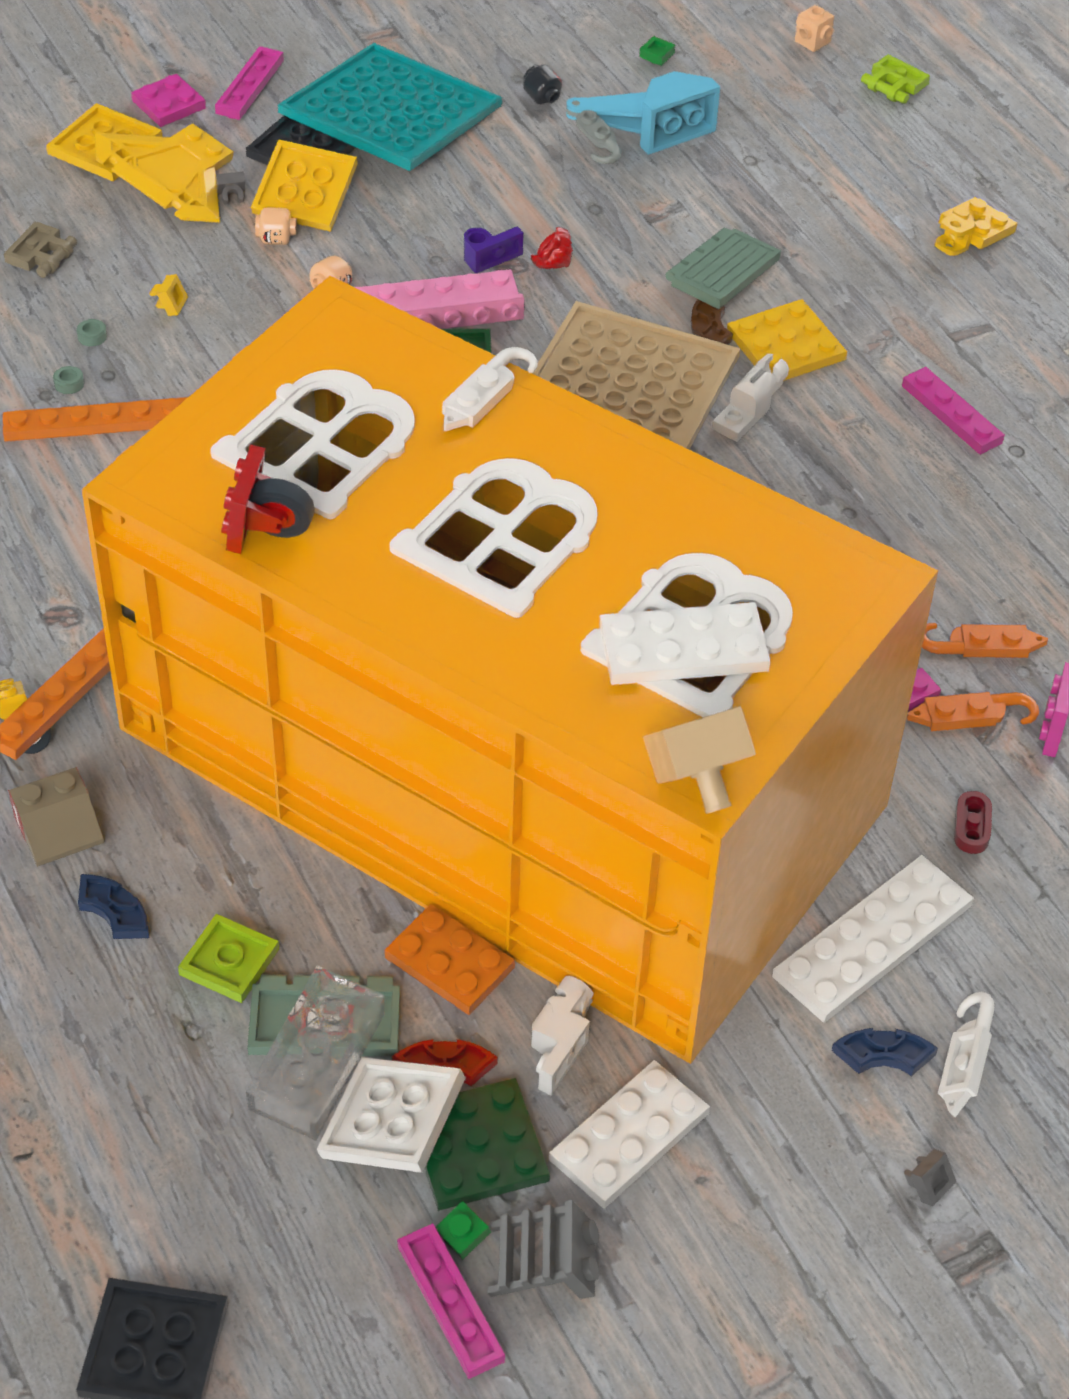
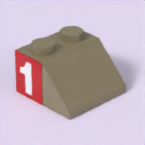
[8,767,104,867]

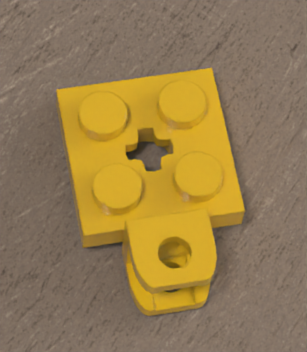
[934,197,1018,256]

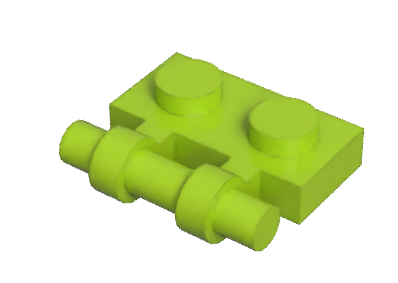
[861,54,930,104]

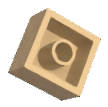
[643,706,756,813]

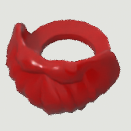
[530,227,573,270]

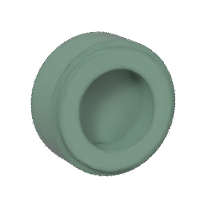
[76,319,107,346]
[53,366,84,394]

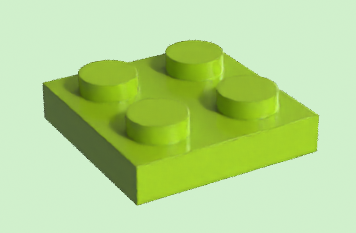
[178,914,279,1003]

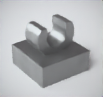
[216,171,246,204]
[904,1149,956,1206]

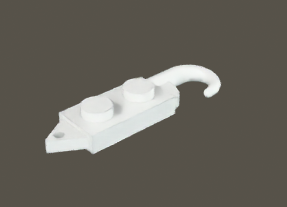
[442,347,538,431]
[938,992,995,1117]

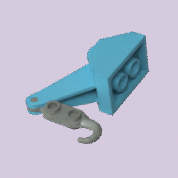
[566,71,720,164]

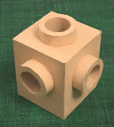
[795,5,834,52]

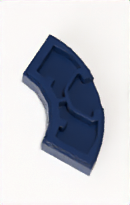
[78,874,149,939]
[831,1028,938,1076]

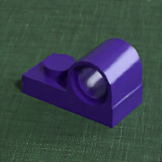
[464,226,524,274]

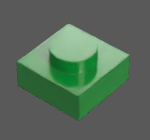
[639,36,676,66]
[435,1201,491,1260]

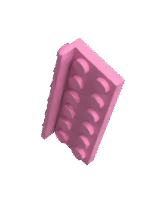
[355,270,524,329]

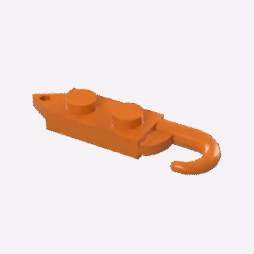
[922,623,1048,658]
[907,692,1039,731]

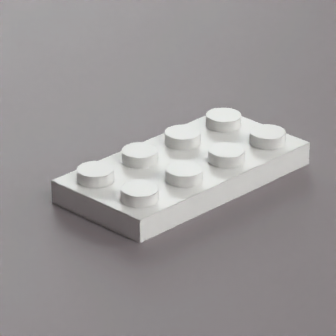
[599,602,770,685]
[549,1060,710,1209]

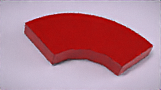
[392,1039,498,1086]

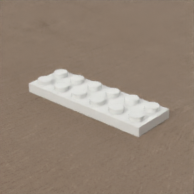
[772,855,974,1023]

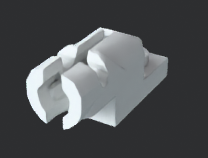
[712,353,789,442]
[531,975,594,1096]

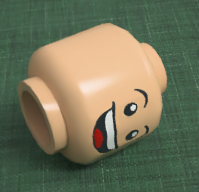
[255,208,297,245]
[310,255,352,288]

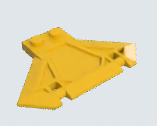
[95,123,234,223]

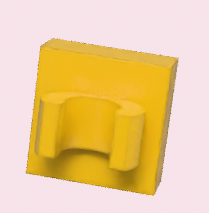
[149,274,188,316]

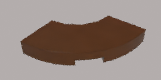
[691,299,733,345]

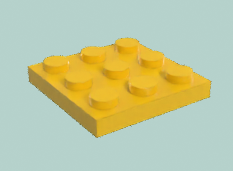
[46,103,163,182]
[251,139,358,232]
[727,299,847,381]

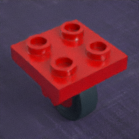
[221,445,314,554]

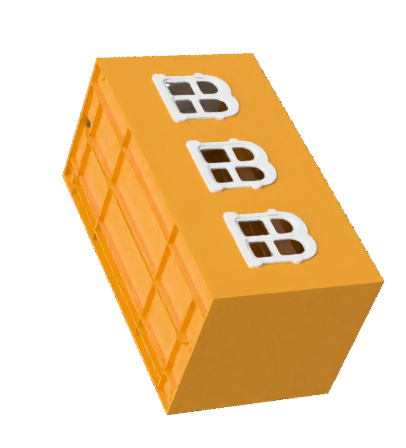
[82,275,938,1064]

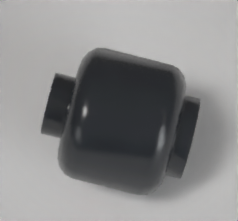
[523,64,562,104]

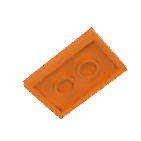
[384,904,515,1015]

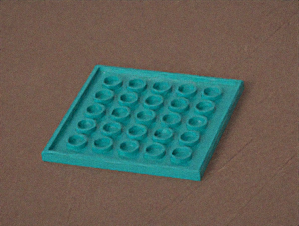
[278,43,503,171]

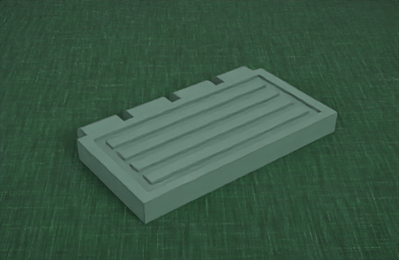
[665,228,781,309]
[247,974,400,1056]

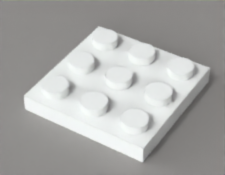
[317,1057,465,1173]

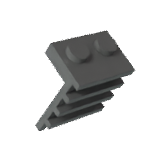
[487,1200,599,1299]

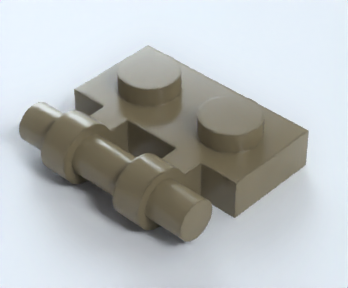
[4,221,77,278]

